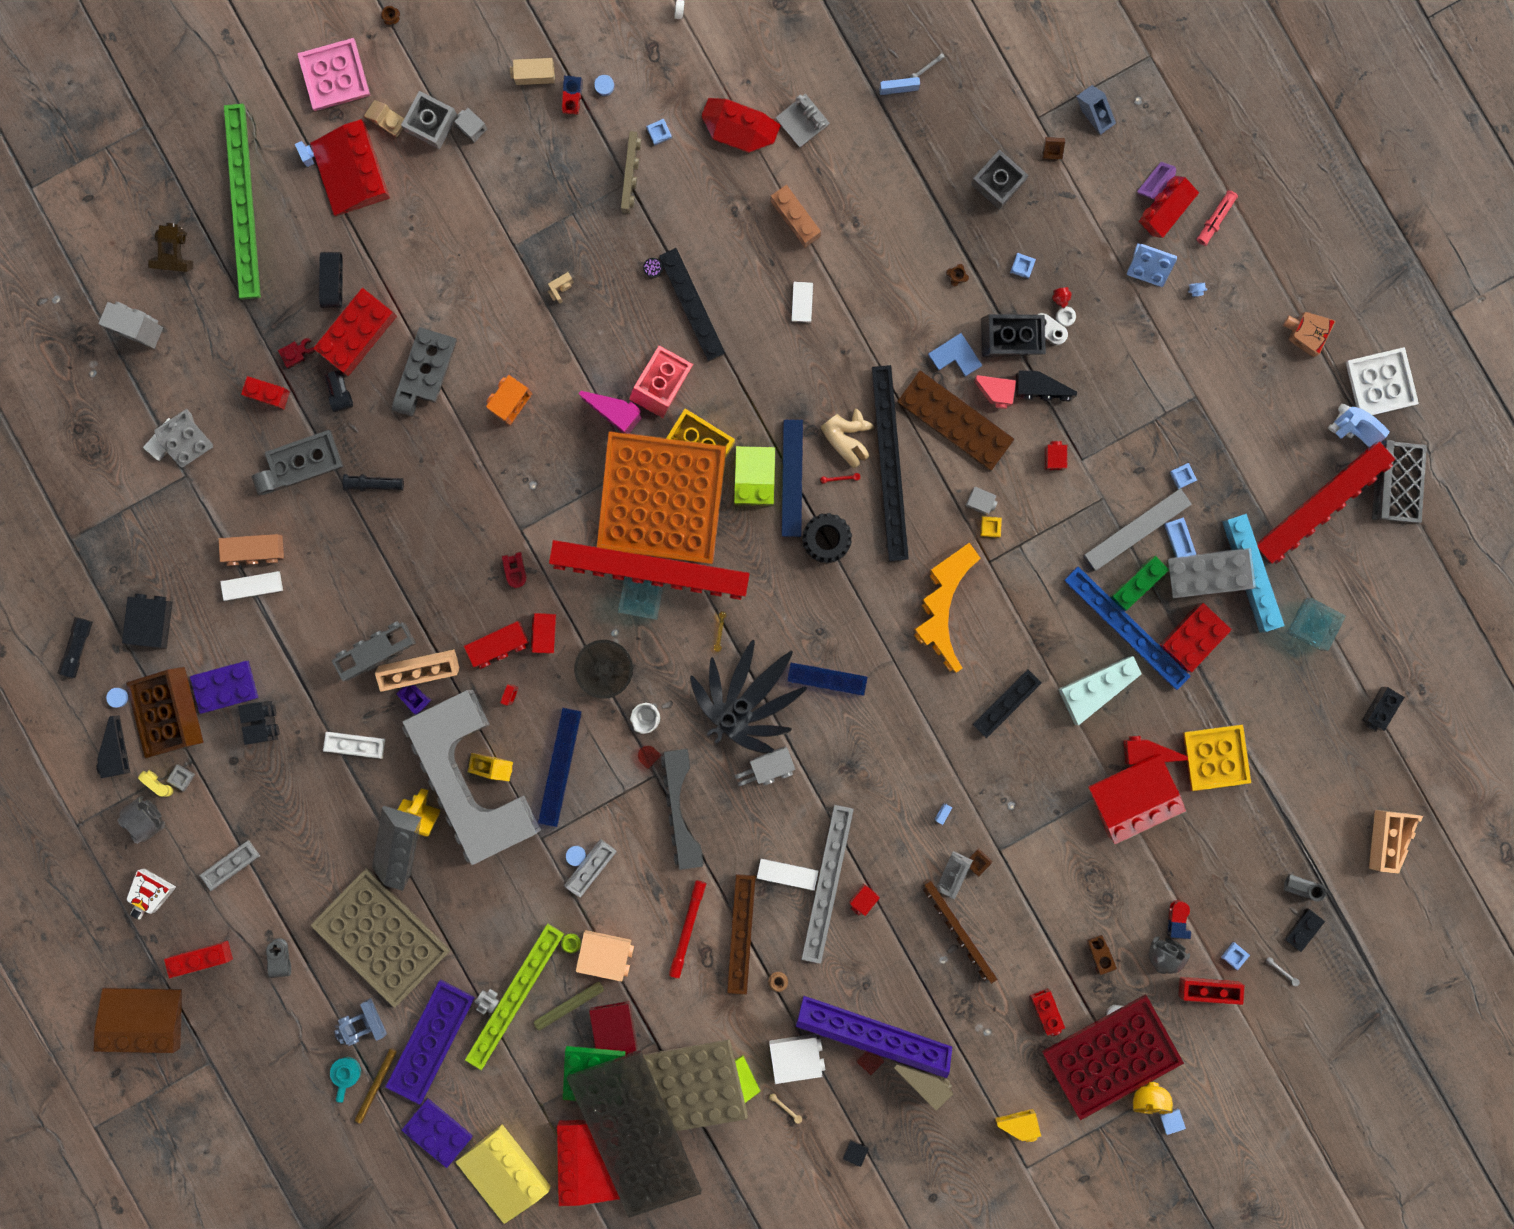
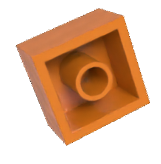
[486,375,532,426]

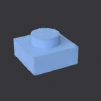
[295,141,314,167]

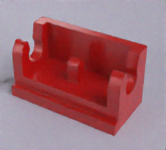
[531,613,556,653]

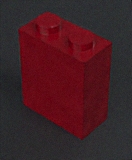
[589,1001,637,1056]

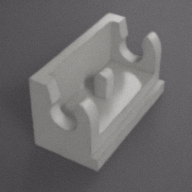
[937,851,973,899]

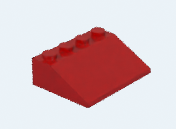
[310,119,390,217]
[1088,753,1186,844]
[557,1119,620,1206]

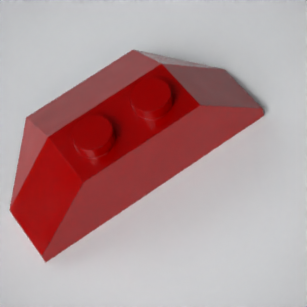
[702,98,781,153]

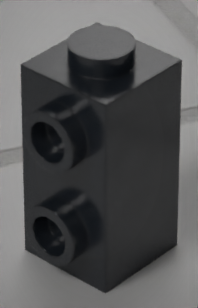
[1362,687,1405,732]

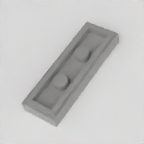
[564,839,617,898]
[199,840,260,891]

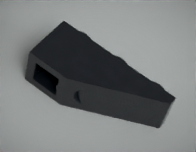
[1016,370,1077,401]

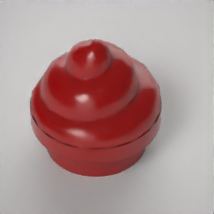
[1052,287,1072,308]

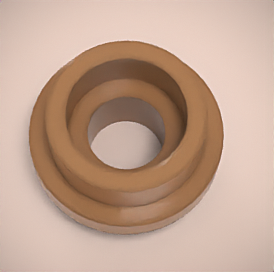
[768,972,788,992]

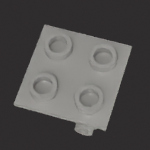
[775,93,830,148]

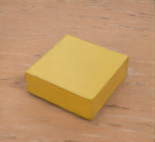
[980,516,1002,538]

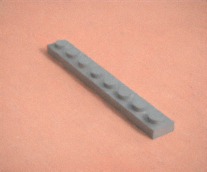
[802,804,854,964]

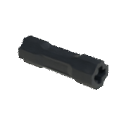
[57,617,93,678]

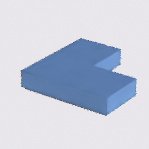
[928,333,982,377]

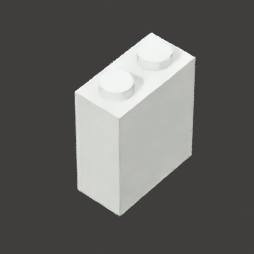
[769,1034,825,1084]

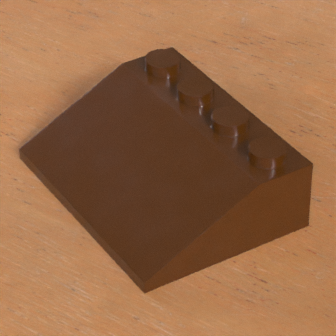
[126,667,204,758]
[94,988,182,1053]

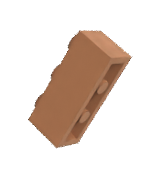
[771,184,821,248]
[219,534,284,566]

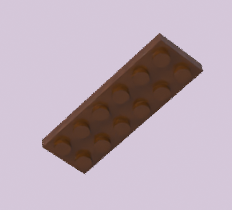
[897,370,1014,471]

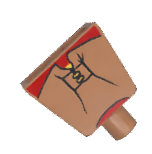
[1283,312,1335,357]

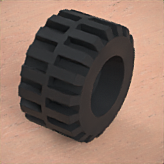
[802,513,852,563]

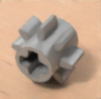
[475,989,499,1015]

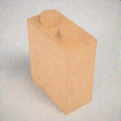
[576,930,634,982]

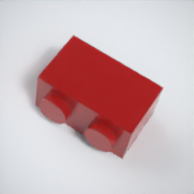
[241,376,290,409]

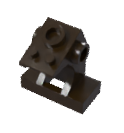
[148,223,193,272]

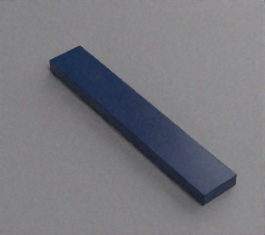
[782,420,803,537]

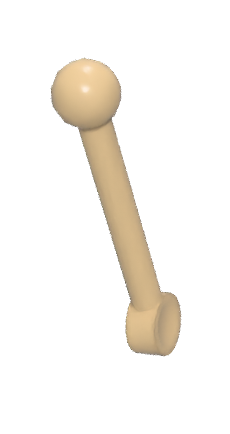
[769,1093,802,1124]

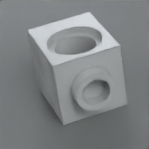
[454,108,487,143]
[965,487,997,515]

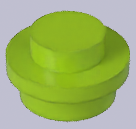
[561,933,581,954]

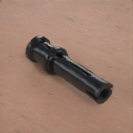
[343,474,404,492]

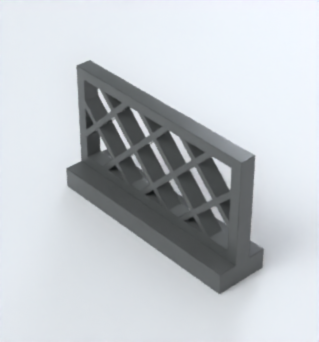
[1372,440,1427,523]

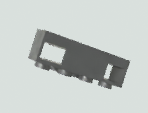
[331,621,416,681]

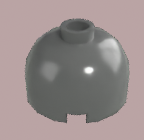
[1149,937,1190,974]

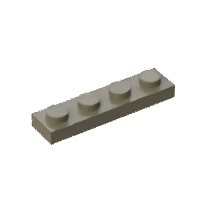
[621,131,642,214]

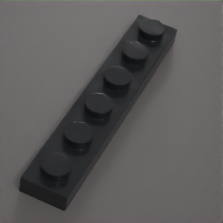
[659,248,726,362]

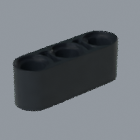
[319,252,343,308]

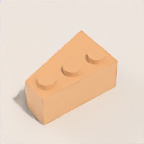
[1369,810,1423,873]

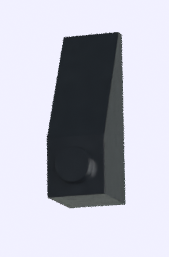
[96,715,131,778]

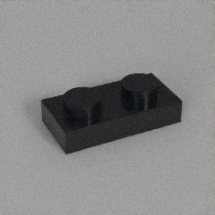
[1284,908,1325,952]

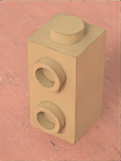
[510,58,555,85]

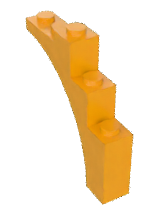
[914,543,981,673]

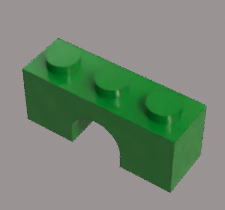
[1109,556,1169,611]

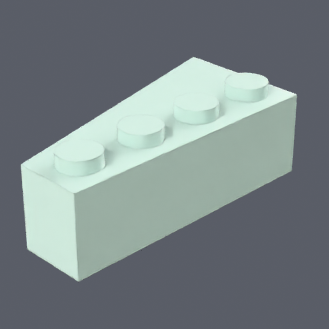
[1058,656,1141,725]

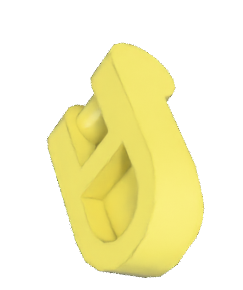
[138,770,173,797]

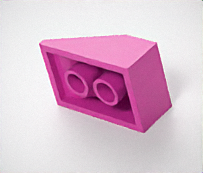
[579,391,642,433]

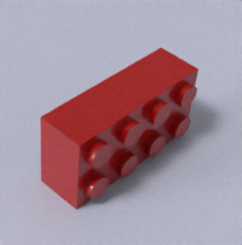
[313,287,397,376]

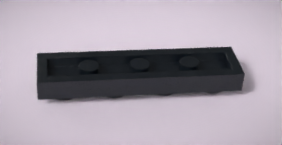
[972,669,1042,738]

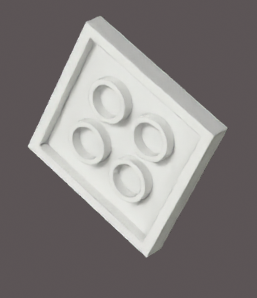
[1346,347,1419,415]

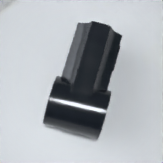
[324,371,353,412]

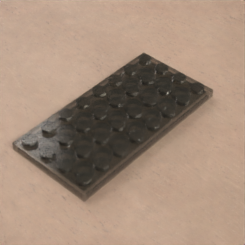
[567,1050,702,1218]

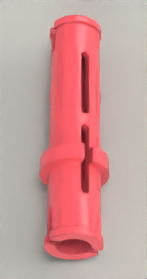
[1196,190,1238,246]

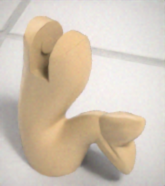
[820,408,875,468]

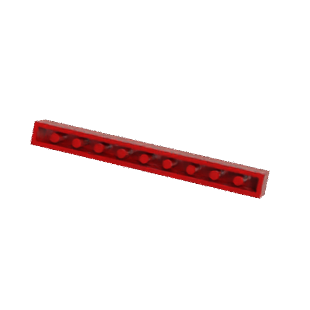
[549,540,750,600]

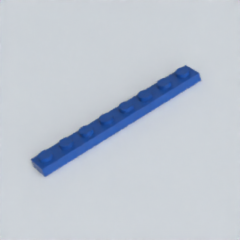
[1064,567,1191,690]

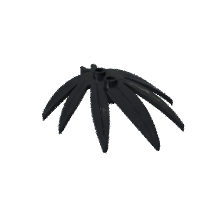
[690,640,807,753]

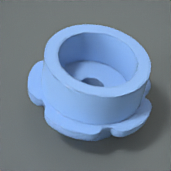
[1188,283,1208,296]

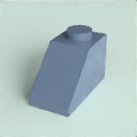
[1076,85,1116,135]

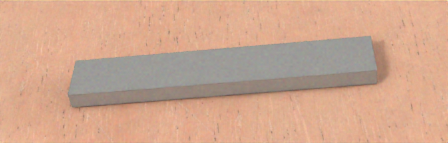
[1084,488,1192,571]

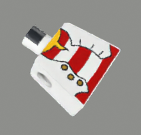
[127,869,176,919]

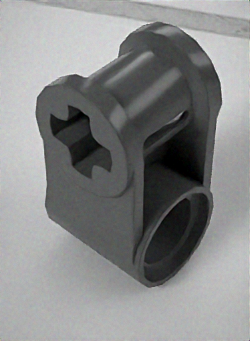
[266,938,291,978]

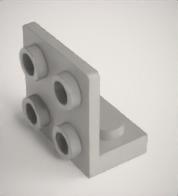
[154,409,213,467]

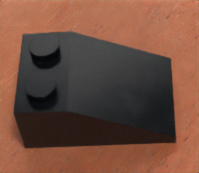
[981,314,1046,357]

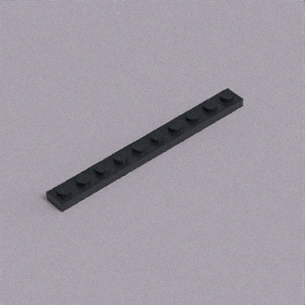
[871,365,909,562]

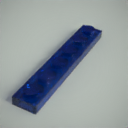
[538,707,582,827]

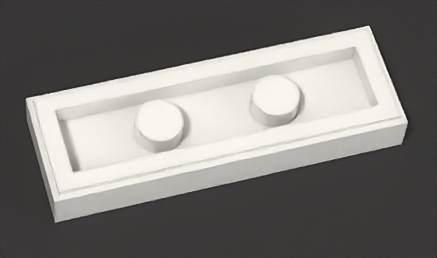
[220,571,283,601]
[323,732,385,759]
[757,859,819,891]

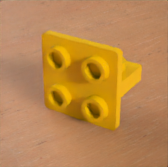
[397,788,440,836]

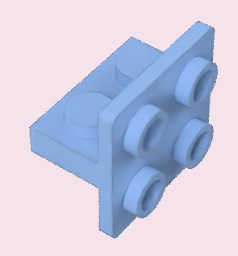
[1127,243,1177,287]

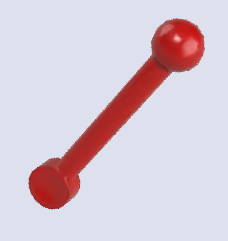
[820,473,861,484]

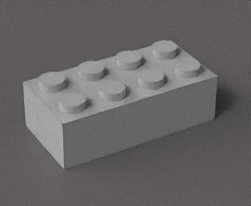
[1168,548,1256,598]

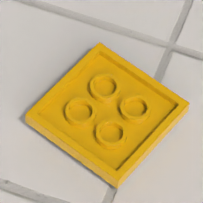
[1183,725,1251,791]

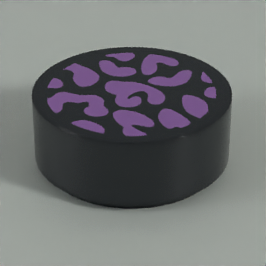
[643,258,663,278]

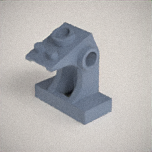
[334,998,387,1046]

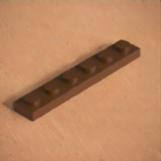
[727,874,756,995]
[922,879,998,984]

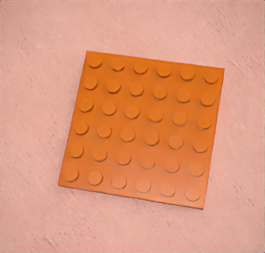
[597,431,727,564]

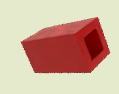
[1030,988,1065,1036]

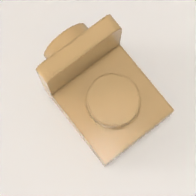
[548,272,574,304]

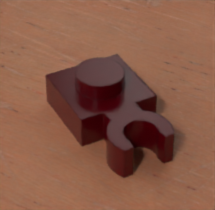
[278,338,316,369]

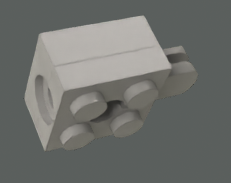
[734,746,796,786]

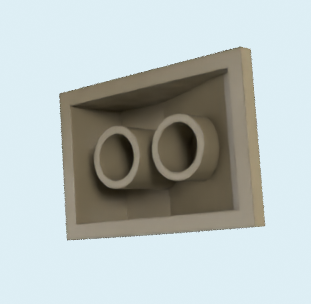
[891,1059,953,1111]

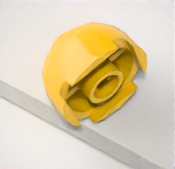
[1133,1082,1173,1114]

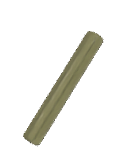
[534,982,604,1031]

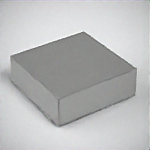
[166,764,195,791]

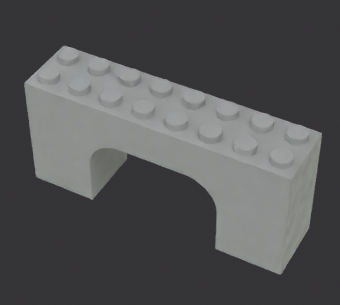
[402,690,541,865]

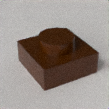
[1043,137,1065,159]
[969,848,993,877]

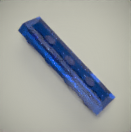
[787,662,868,696]

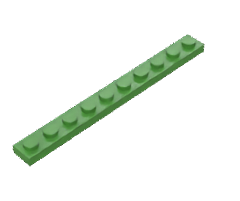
[224,104,261,299]

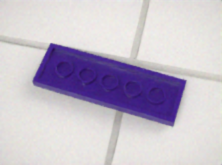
[386,979,475,1105]

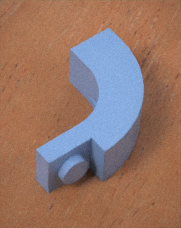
[1334,407,1390,447]

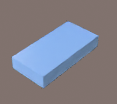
[879,77,920,95]
[1164,518,1196,557]

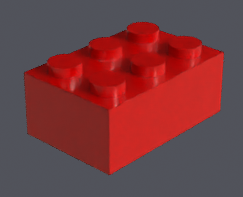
[1159,603,1232,673]

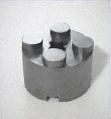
[117,796,165,844]

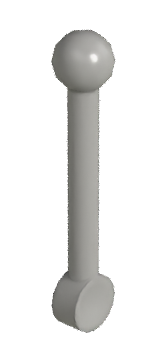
[910,54,944,78]
[1266,957,1300,986]

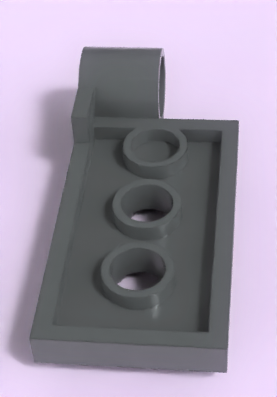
[392,327,457,417]
[251,430,343,495]

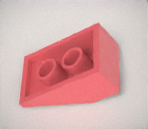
[629,346,693,418]

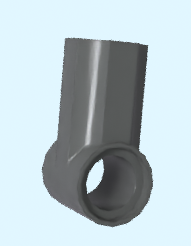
[1283,874,1327,902]

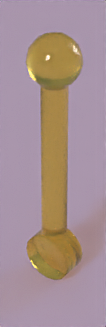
[714,611,727,652]

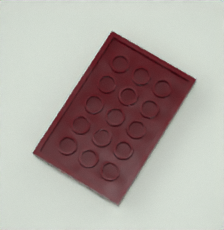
[1042,994,1184,1121]

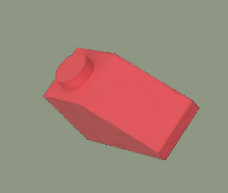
[974,375,1016,409]

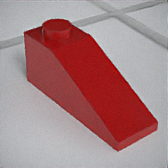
[1123,736,1188,765]

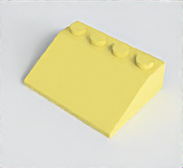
[456,1124,551,1224]

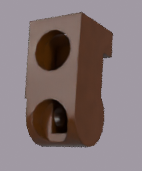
[1087,935,1117,975]

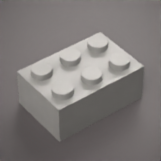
[99,301,163,349]

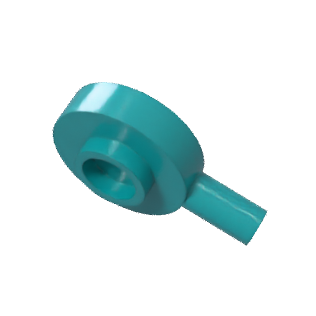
[330,1057,361,1103]

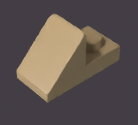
[364,100,404,138]

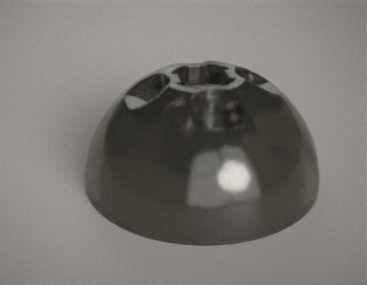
[574,640,633,698]

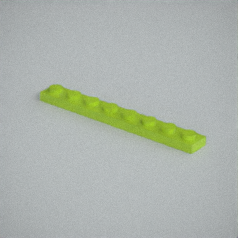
[465,924,565,1070]

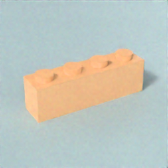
[375,649,460,692]

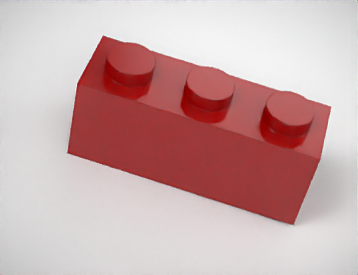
[1139,176,1199,238]
[464,621,529,669]
[164,940,233,978]
[1179,977,1245,1005]

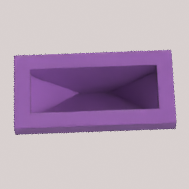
[1137,162,1176,199]

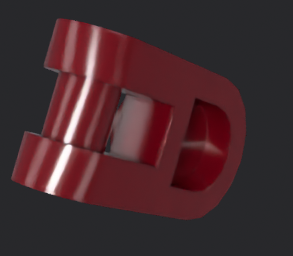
[502,552,527,588]

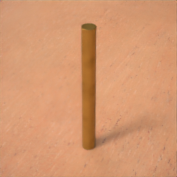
[355,1048,397,1124]

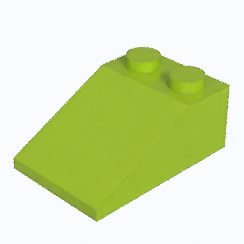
[734,446,775,506]

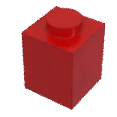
[1045,441,1067,470]
[849,883,880,916]

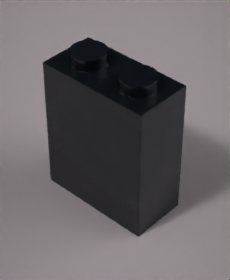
[122,593,173,648]

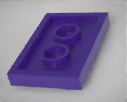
[190,661,258,714]
[401,1098,473,1168]

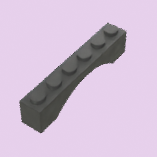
[661,748,704,870]

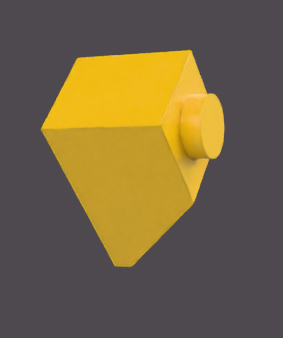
[468,753,513,781]
[995,1109,1041,1142]

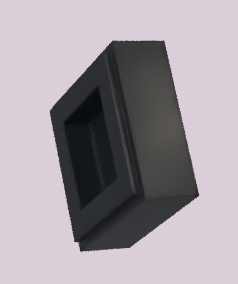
[843,1139,869,1167]

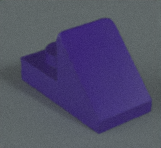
[396,684,432,715]

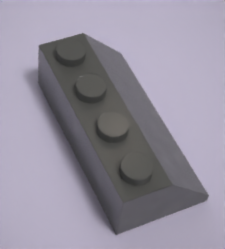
[372,806,422,891]

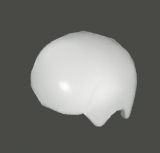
[630,703,660,734]

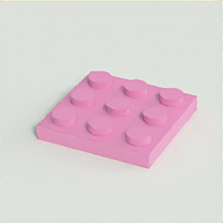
[297,38,371,111]

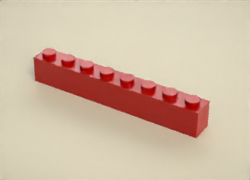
[1257,441,1396,564]

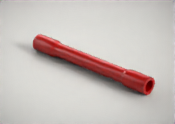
[669,880,707,979]

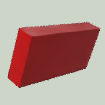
[500,684,519,706]

